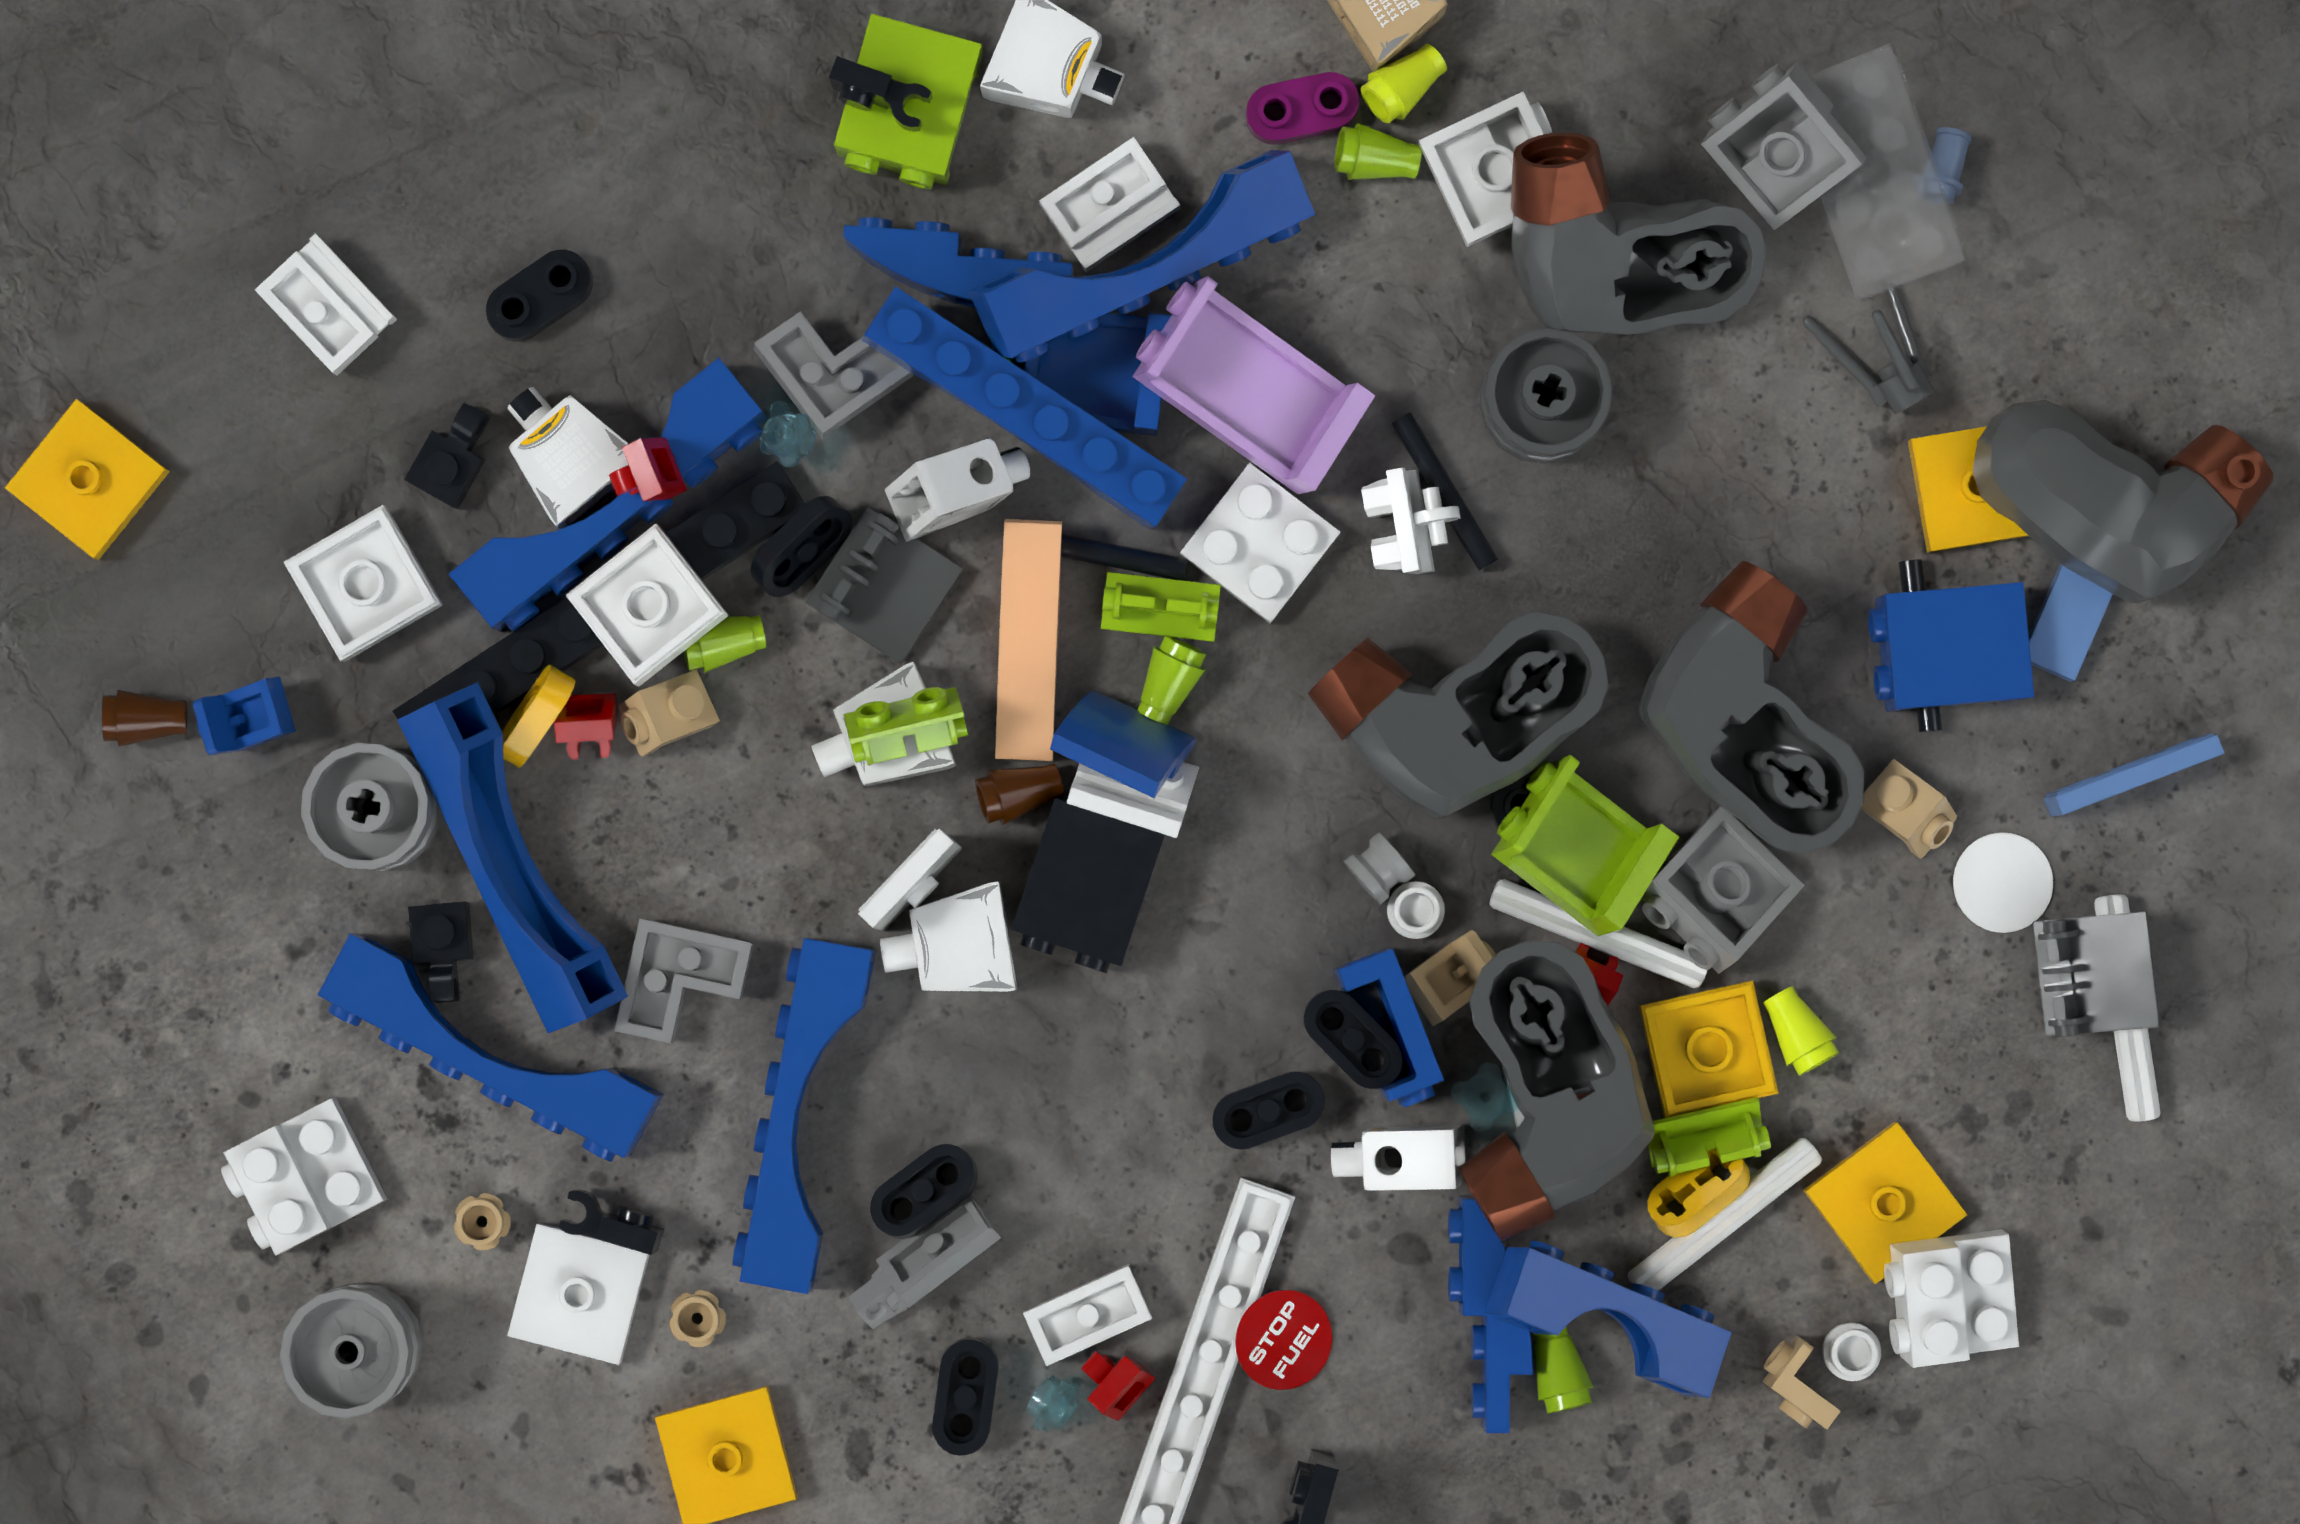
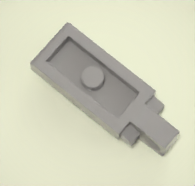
[848,1194,1001,1329]

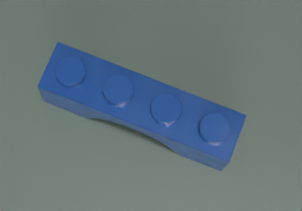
[1484,1241,1732,1398]

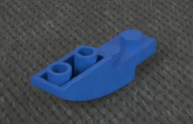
[843,217,1074,308]
[1448,1195,1533,1433]

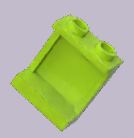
[834,13,984,190]
[1491,755,1679,937]

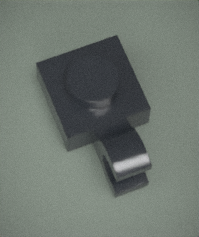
[829,56,932,132]
[404,403,491,509]
[408,901,474,1003]
[559,1189,664,1255]

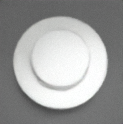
[1387,881,1445,939]
[1822,1322,1881,1381]

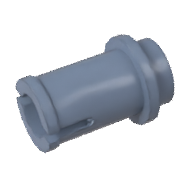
[1917,127,1972,205]

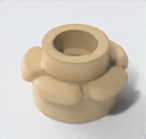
[454,1193,511,1250]
[669,1290,726,1347]

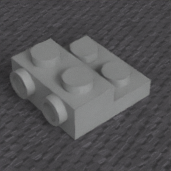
[1701,62,1867,231]
[1641,807,1805,974]

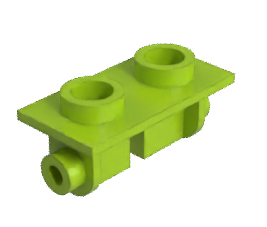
[1101,572,1221,642]
[843,687,968,766]
[1648,1097,1771,1177]

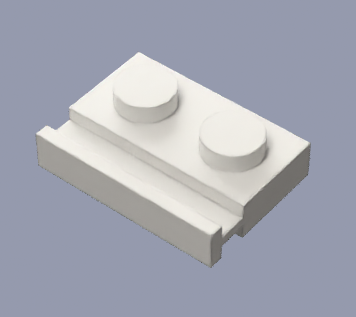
[1039,137,1180,272]
[255,233,397,376]
[1067,762,1199,838]

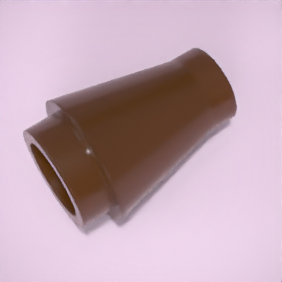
[102,690,187,747]
[975,763,1064,825]

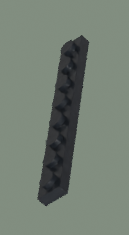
[392,461,805,719]

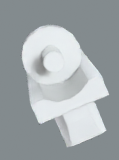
[1361,467,1461,575]

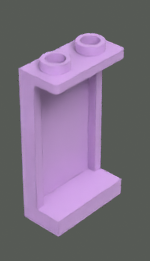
[1132,276,1376,495]

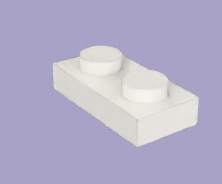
[1023,1264,1152,1366]

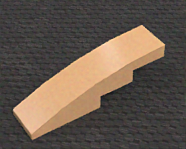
[995,519,1062,761]

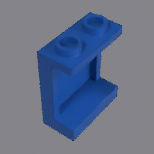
[1023,313,1171,436]
[1868,582,2034,712]
[1333,948,1444,1107]

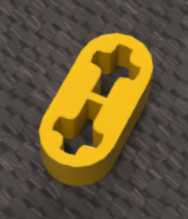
[502,665,576,768]
[1647,1149,1750,1238]

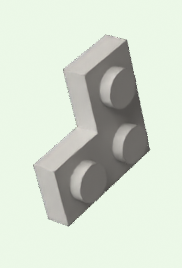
[753,311,914,440]
[614,918,754,1044]

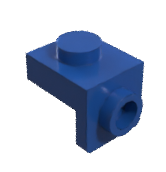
[193,677,296,755]

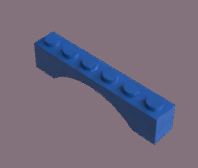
[969,150,1315,362]
[862,286,1187,530]
[449,358,767,632]
[397,682,628,1033]
[317,933,664,1162]
[732,938,876,1294]

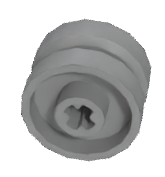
[301,743,441,871]
[280,1282,423,1419]

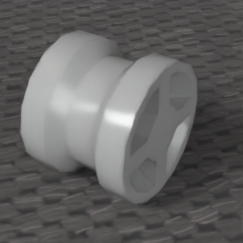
[1344,832,1415,905]

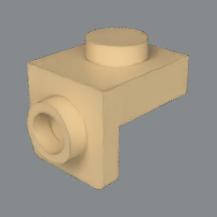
[619,669,720,757]
[1861,759,1957,859]
[1404,930,1496,1026]
[1762,1336,1841,1430]

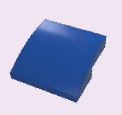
[1050,690,1197,799]

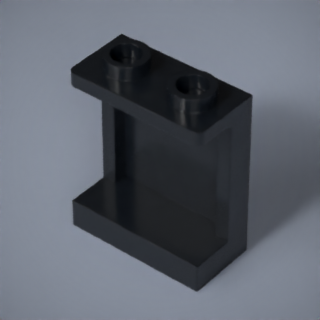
[1011,798,1165,973]

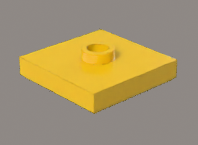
[5,399,170,560]
[1908,426,2029,553]
[1638,980,1779,1118]
[1803,1122,1967,1284]
[655,1385,798,1524]

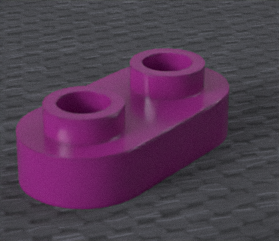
[1246,72,1359,145]

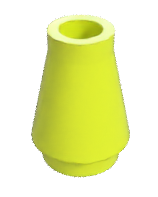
[1361,44,1447,123]
[1763,986,1839,1076]

